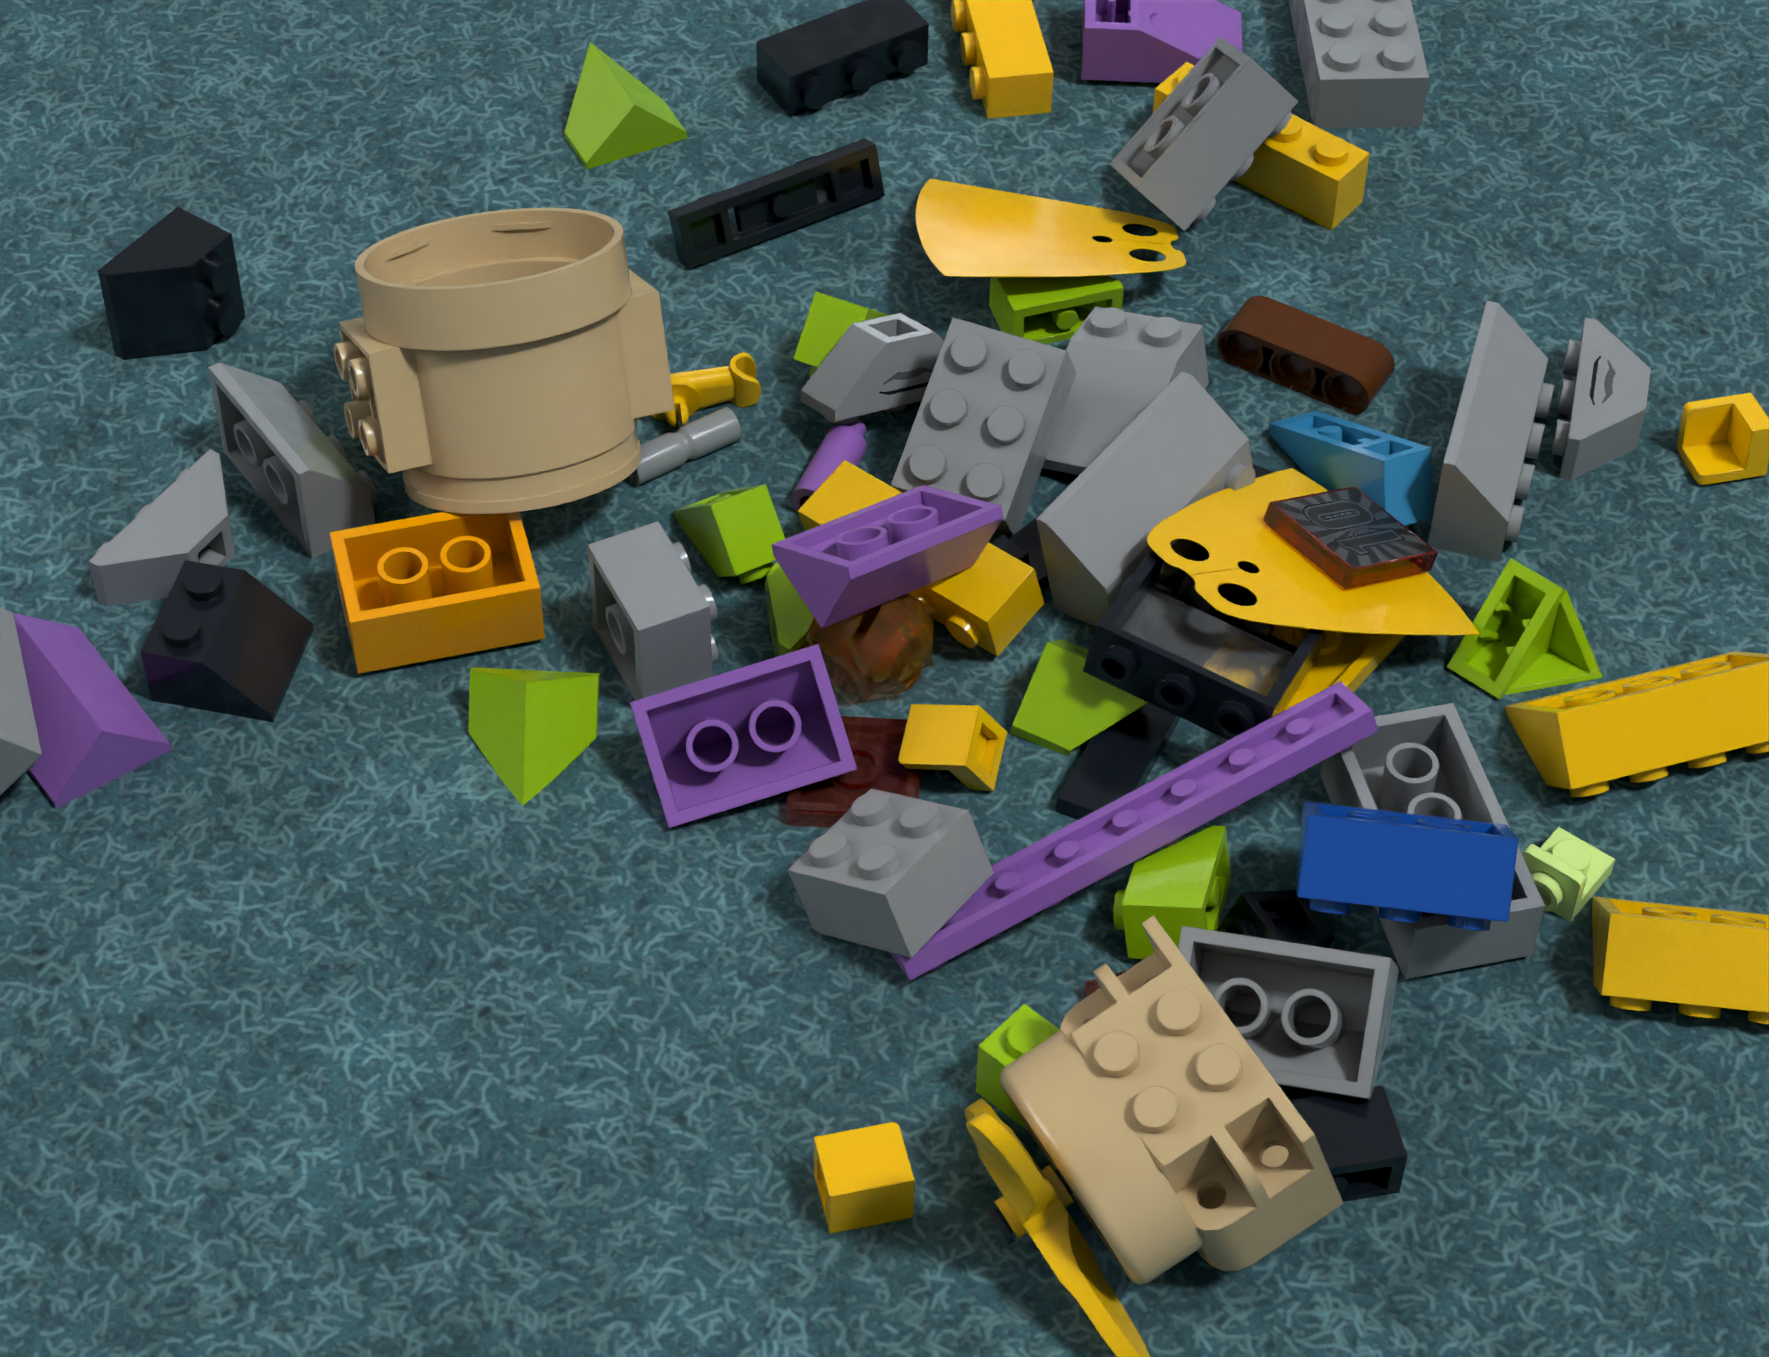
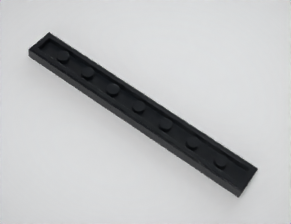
[1056,464,1274,820]

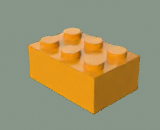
[330,512,545,674]

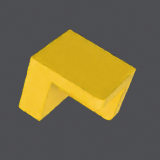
[1676,393,1769,485]
[898,704,1007,791]
[814,1122,915,1234]

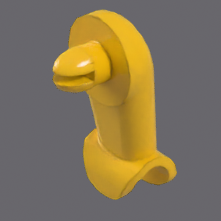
[652,352,761,427]

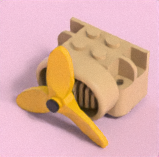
[965,915,1344,1357]

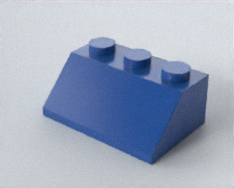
[1296,801,1519,931]

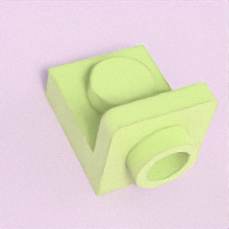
[1522,827,1615,922]

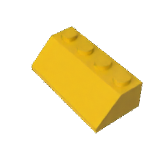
[1505,651,1769,797]
[1592,896,1769,1025]

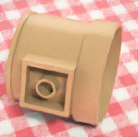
[334,208,675,514]

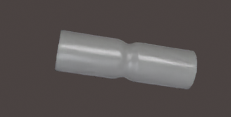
[628,407,742,486]

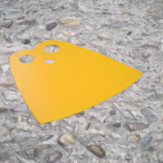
[916,179,1186,277]
[1147,468,1479,635]

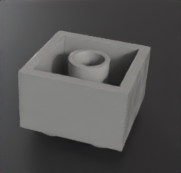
[588,521,719,700]
[787,788,994,958]

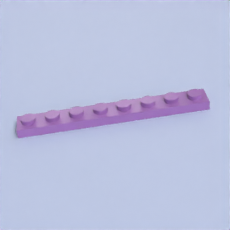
[889,681,1379,980]

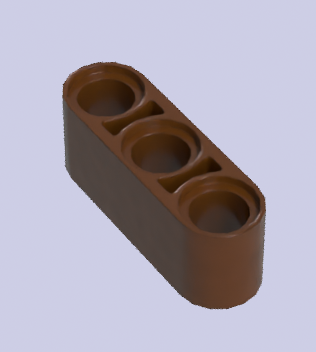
[1217,295,1395,415]

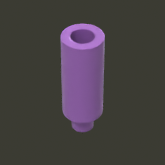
[790,420,867,513]

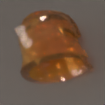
[804,593,936,701]

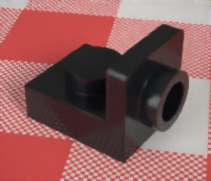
[1217,890,1335,948]

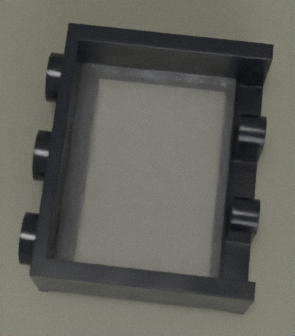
[1083,549,1327,740]

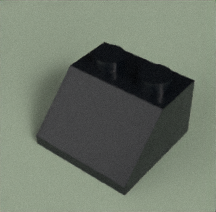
[98,206,246,360]
[141,560,314,722]

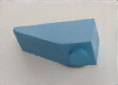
[1269,411,1433,530]

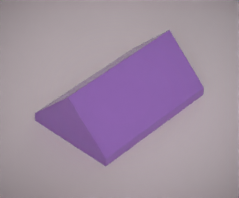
[772,485,1003,628]
[13,613,172,809]
[630,644,857,828]

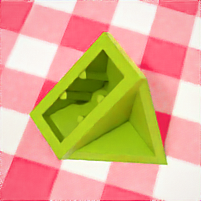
[564,42,687,169]
[1447,558,1603,699]
[1010,639,1148,756]
[468,667,600,806]

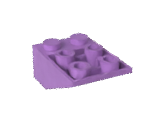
[1081,0,1242,83]

